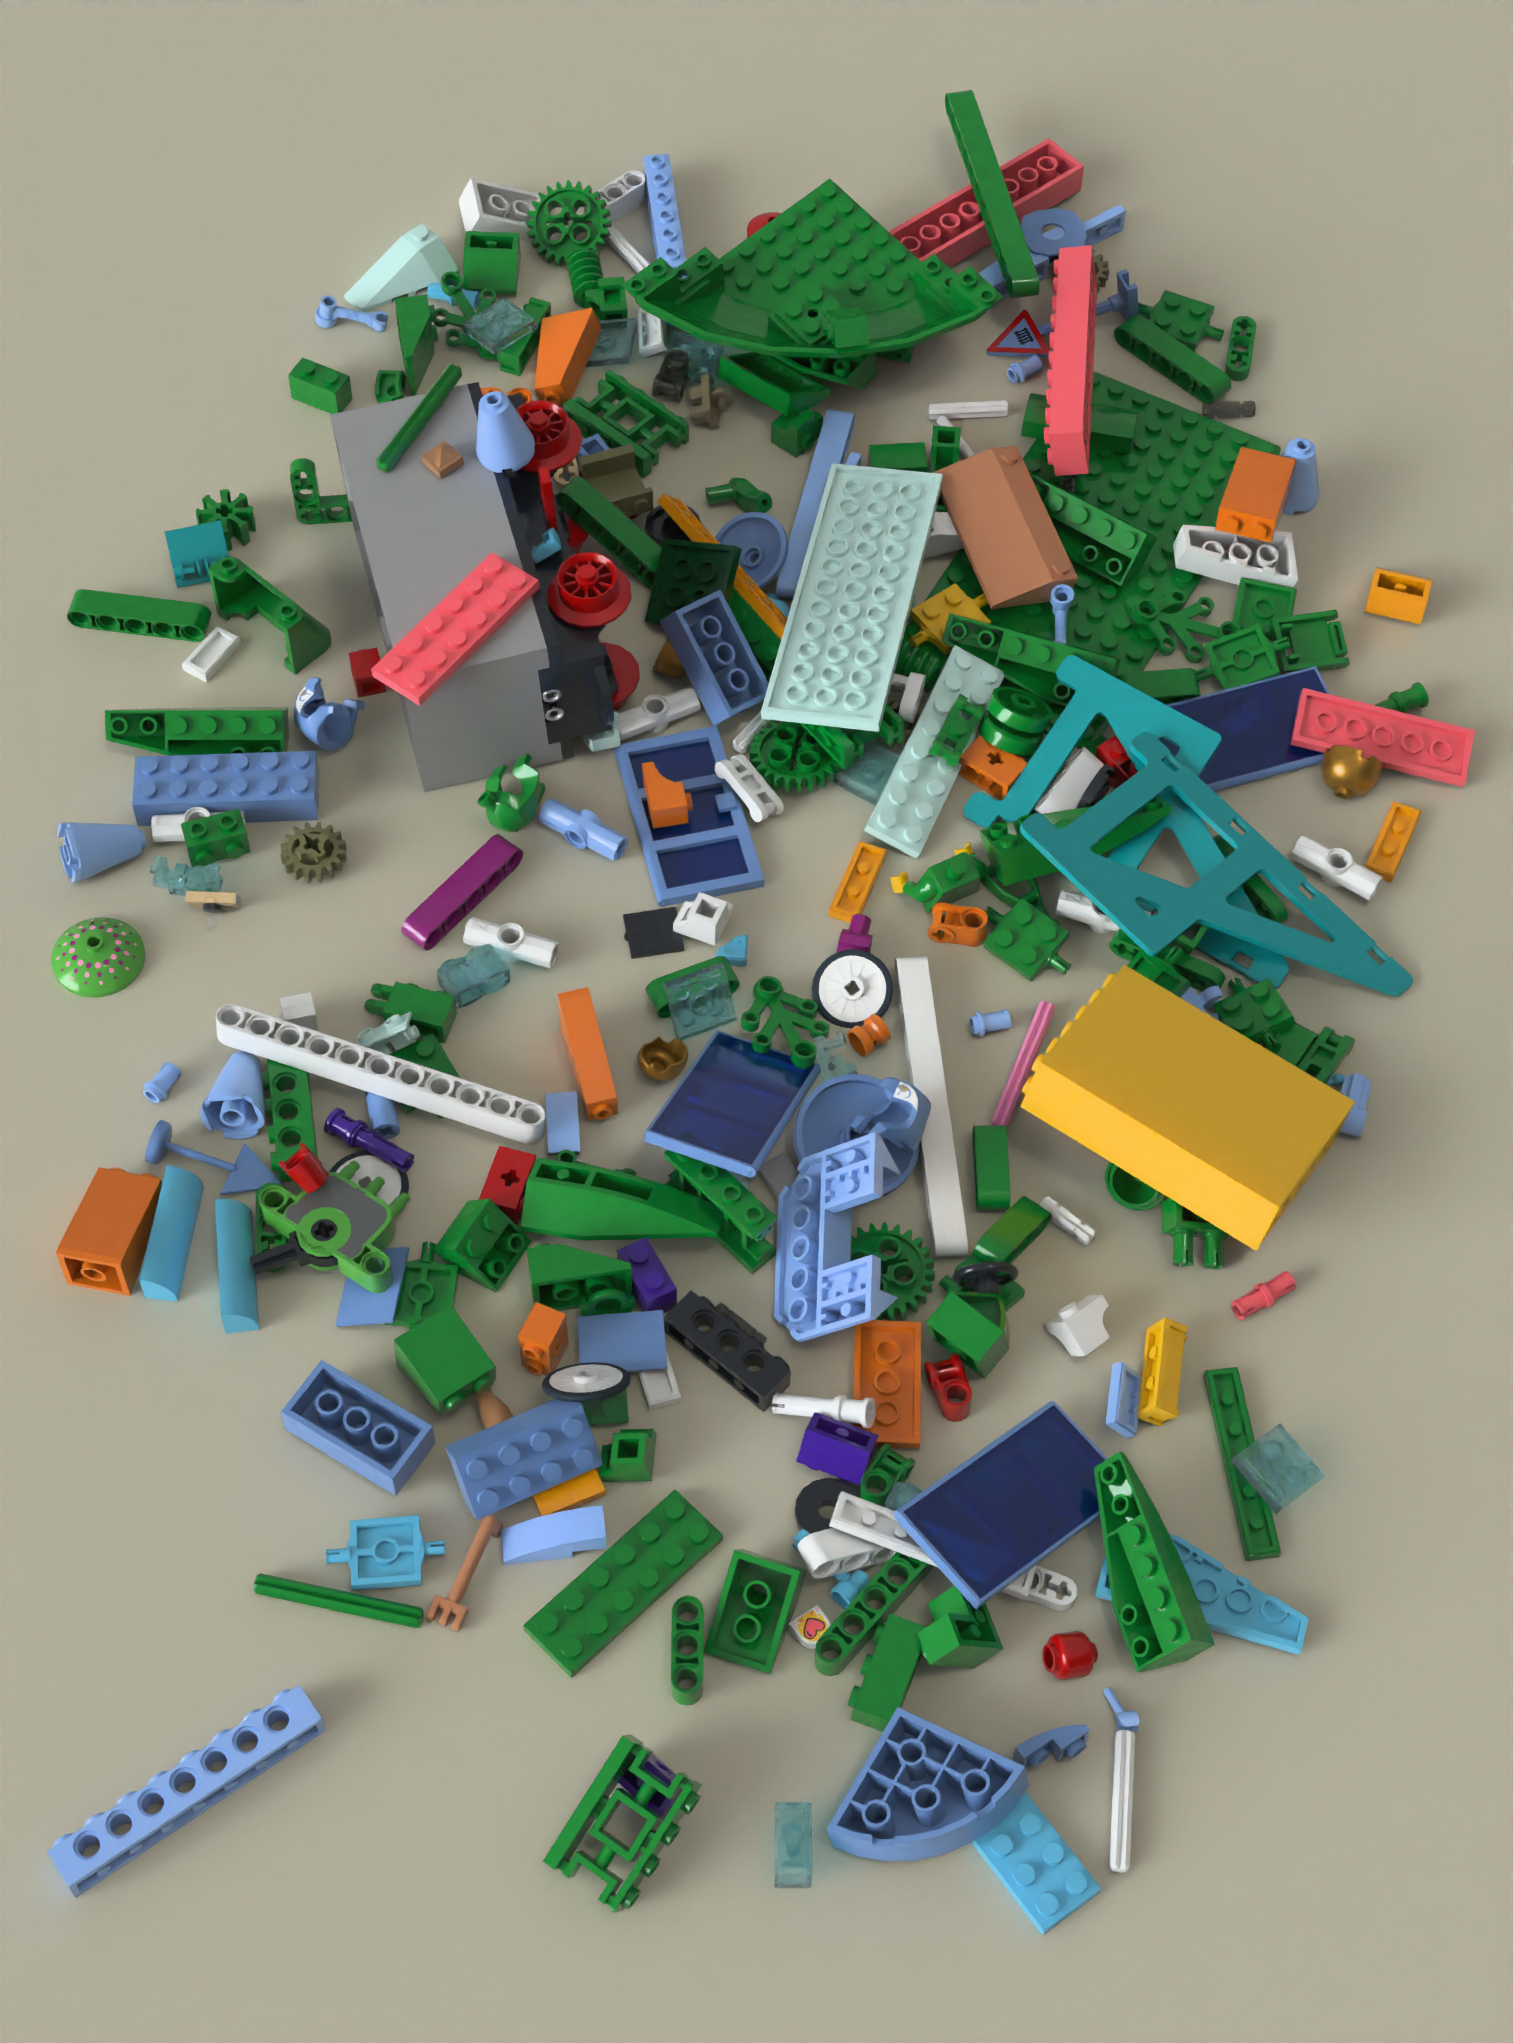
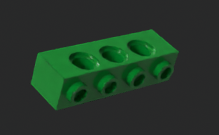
[262,1059,318,1183]

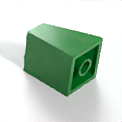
[394,1305,496,1415]

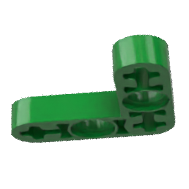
[290,458,353,525]

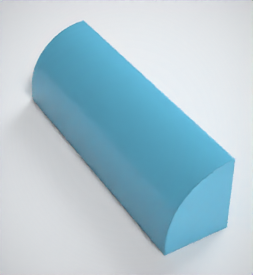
[139,1165,204,1302]
[215,1199,259,1334]

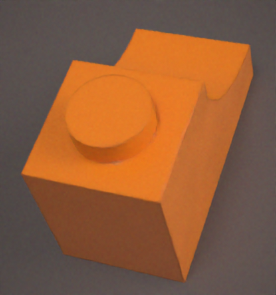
[642,761,693,829]

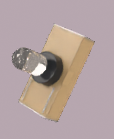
[185,891,240,933]

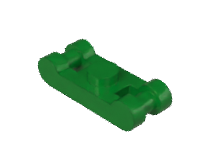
[928,694,986,768]
[1297,1026,1355,1084]

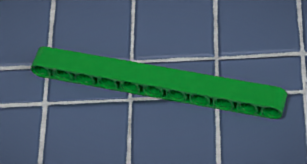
[945,90,1039,299]

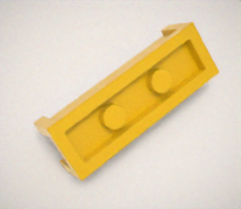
[1137,1317,1187,1427]

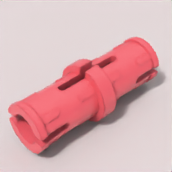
[1231,1271,1296,1320]

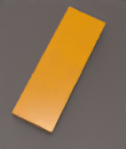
[1365,801,1422,883]
[829,841,887,923]

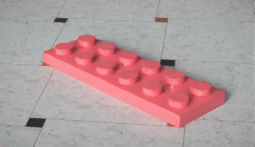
[371,553,540,706]
[1290,688,1475,787]

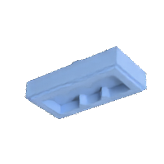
[1106,1362,1142,1438]

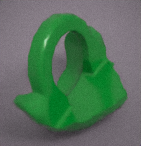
[580,1289,635,1316]

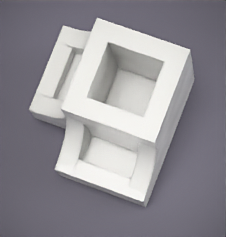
[673,892,733,946]
[277,992,319,1045]
[1044,1295,1110,1356]

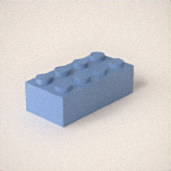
[660,590,769,726]
[281,1360,435,1496]
[445,1399,603,1520]

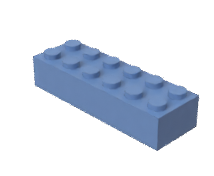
[132,751,320,826]

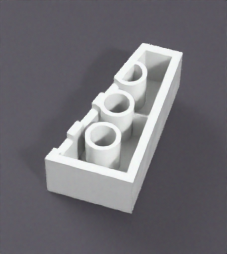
[1173,525,1298,588]

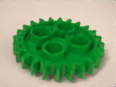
[526,180,612,267]
[749,720,841,794]
[850,1222,935,1321]

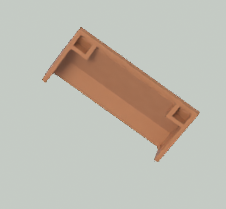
[933,446,1078,609]

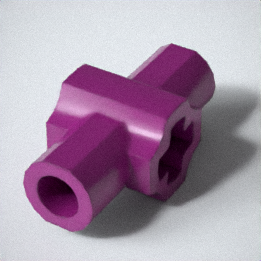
[837,914,873,953]

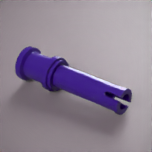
[324,1108,415,1173]

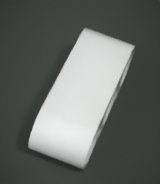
[584,170,646,225]
[1035,747,1105,814]
[797,1528,896,1579]

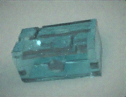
[774,1802,812,1888]

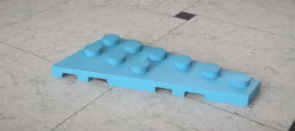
[1095,1533,1309,1655]

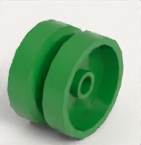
[978,687,1053,756]

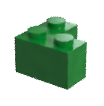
[917,1585,1003,1669]

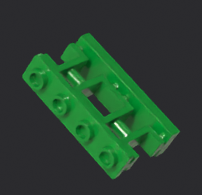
[563,370,689,479]
[800,703,905,770]
[664,1135,776,1275]
[543,1735,702,1913]

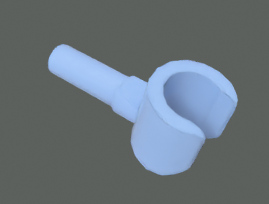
[1103,1687,1139,1732]

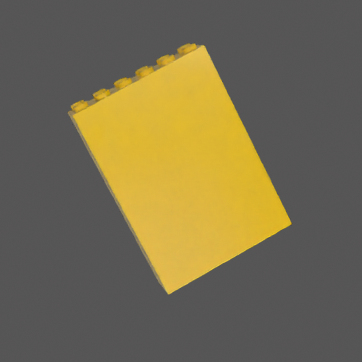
[1020,965,1355,1251]

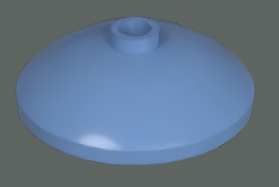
[715,512,788,589]

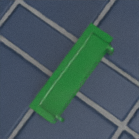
[496,297,551,376]

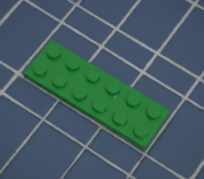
[523,1489,723,1678]

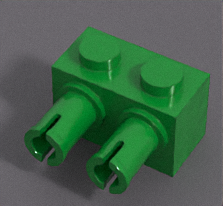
[1162,1198,1231,1269]

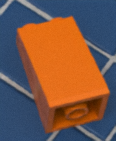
[1215,447,1296,543]
[56,1167,162,1296]

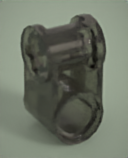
[652,350,689,403]

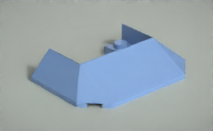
[773,1132,901,1342]

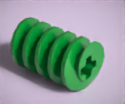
[566,250,603,308]
[894,641,941,693]

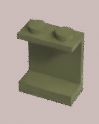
[578,444,653,517]

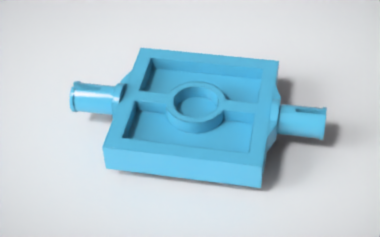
[326,1515,446,1591]

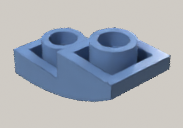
[1013,1724,1090,1768]

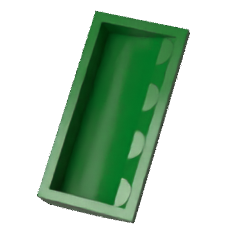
[717,352,831,416]
[1021,393,1138,454]

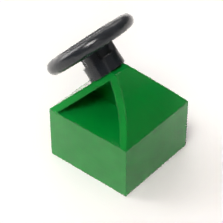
[926,1262,1019,1379]

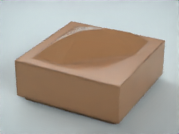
[421,440,464,479]

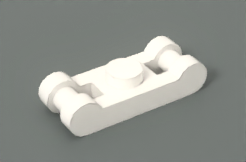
[715,754,784,822]

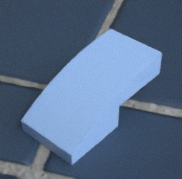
[545,1091,580,1155]

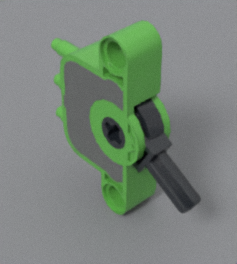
[249,1161,410,1293]

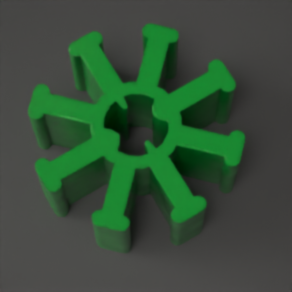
[196,489,256,551]

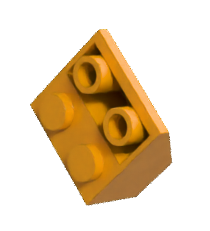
[1364,566,1432,625]

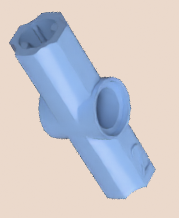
[538,798,628,861]

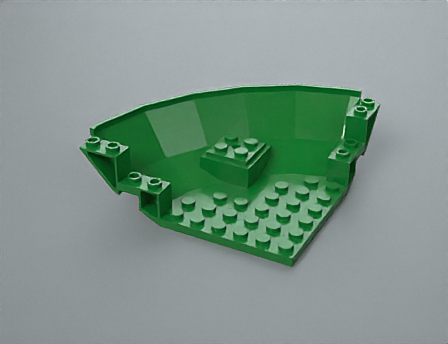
[622,178,1004,358]

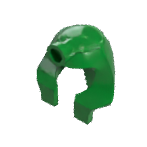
[477,753,545,832]

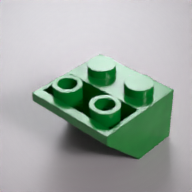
[463,231,521,295]
[433,1199,532,1292]

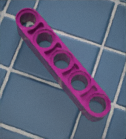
[401,834,523,951]

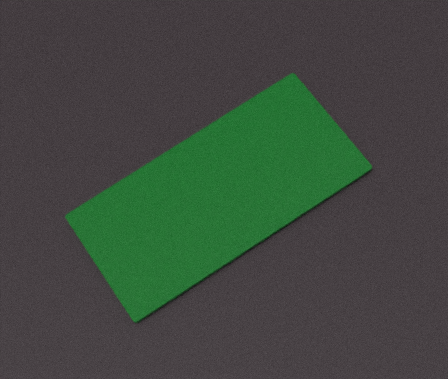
[901,371,1281,749]

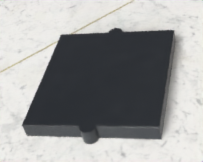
[623,907,684,959]

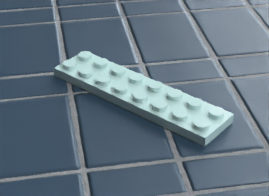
[864,645,1005,859]

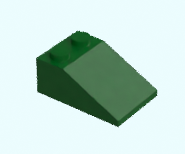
[394,294,438,396]
[526,1243,632,1311]
[704,1549,807,1674]

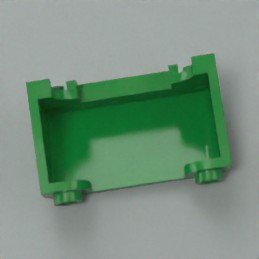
[208,557,332,675]

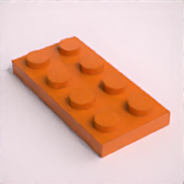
[852,1320,921,1449]

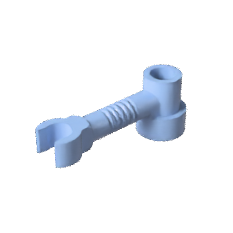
[315,295,388,332]
[1050,584,1074,643]

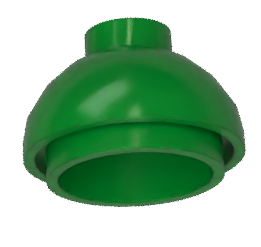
[1105,1162,1166,1211]

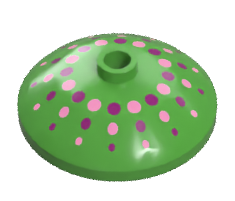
[51,917,145,997]

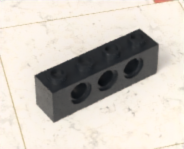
[664,1290,791,1412]

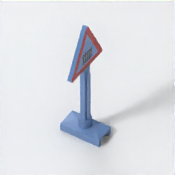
[987,269,1139,358]

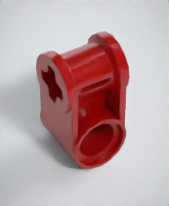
[278,1142,329,1194]
[924,1353,972,1422]

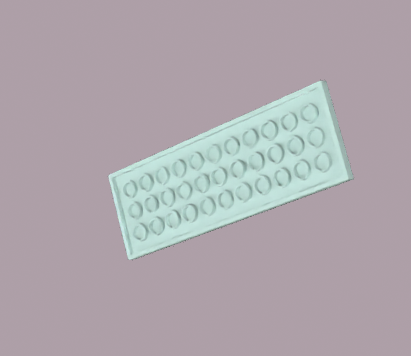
[761,463,943,732]

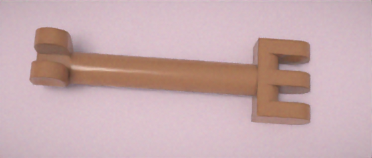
[426,1515,503,1632]

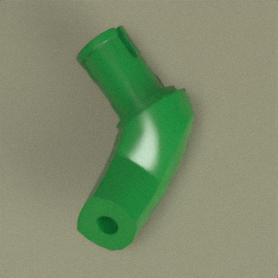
[705,478,772,513]

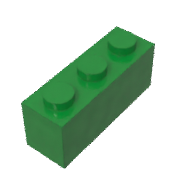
[848,1613,926,1732]

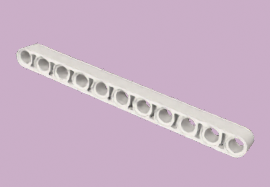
[895,956,968,1258]
[216,1004,545,1144]

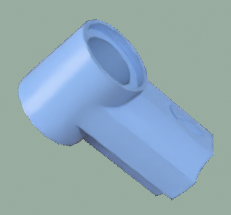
[1339,1073,1372,1137]

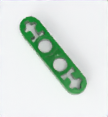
[1213,834,1288,924]
[1109,929,1226,992]

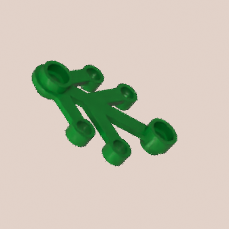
[433,271,509,360]
[1131,589,1241,663]
[741,976,830,1069]

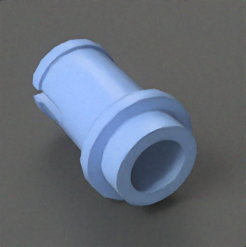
[1007,355,1043,383]
[969,1009,1011,1036]
[143,1062,181,1103]

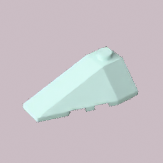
[344,223,459,312]

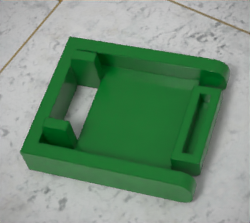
[1269,610,1350,675]

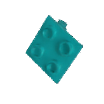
[164,520,230,588]

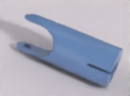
[365,1073,400,1139]

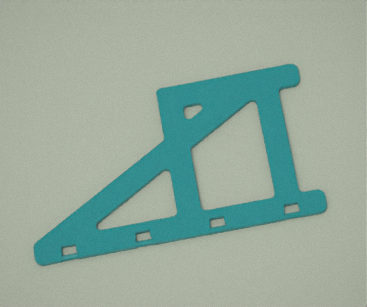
[963,655,1289,990]
[1020,732,1413,997]

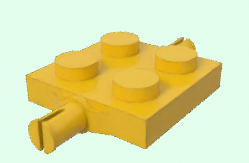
[909,583,991,655]

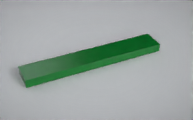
[1203,1367,1281,1561]

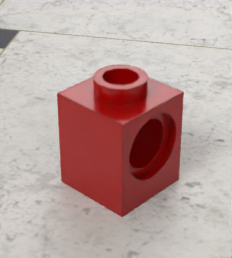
[348,647,387,698]

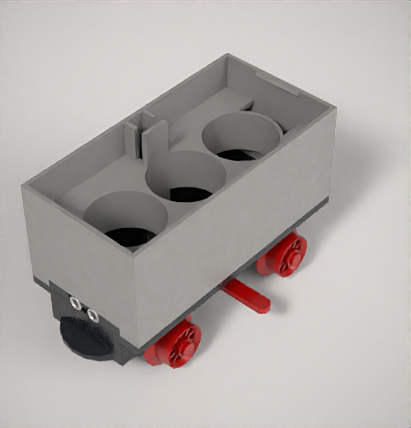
[330,382,640,792]

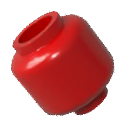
[1042,1631,1098,1680]

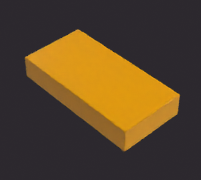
[531,1468,606,1516]

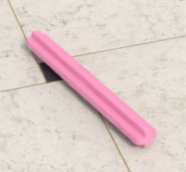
[991,1001,1055,1129]

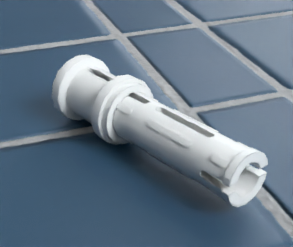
[772,1393,876,1428]

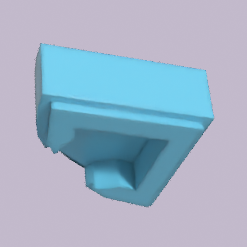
[531,528,562,564]
[716,935,748,966]

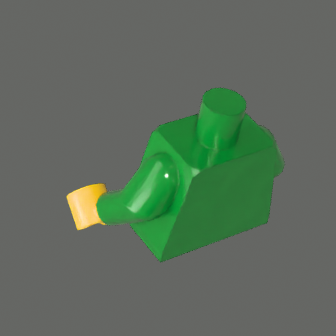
[890,842,987,913]

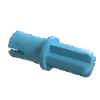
[427,283,480,309]

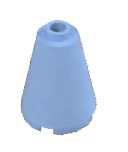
[476,391,535,473]
[1281,438,1319,515]
[58,822,146,883]
[200,1051,265,1139]

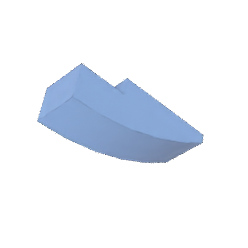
[501,1505,607,1565]

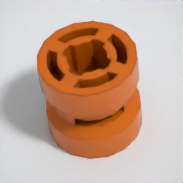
[847,1014,891,1057]

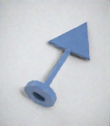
[145,1120,284,1195]

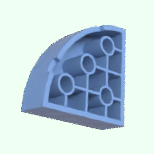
[827,1707,1029,1861]

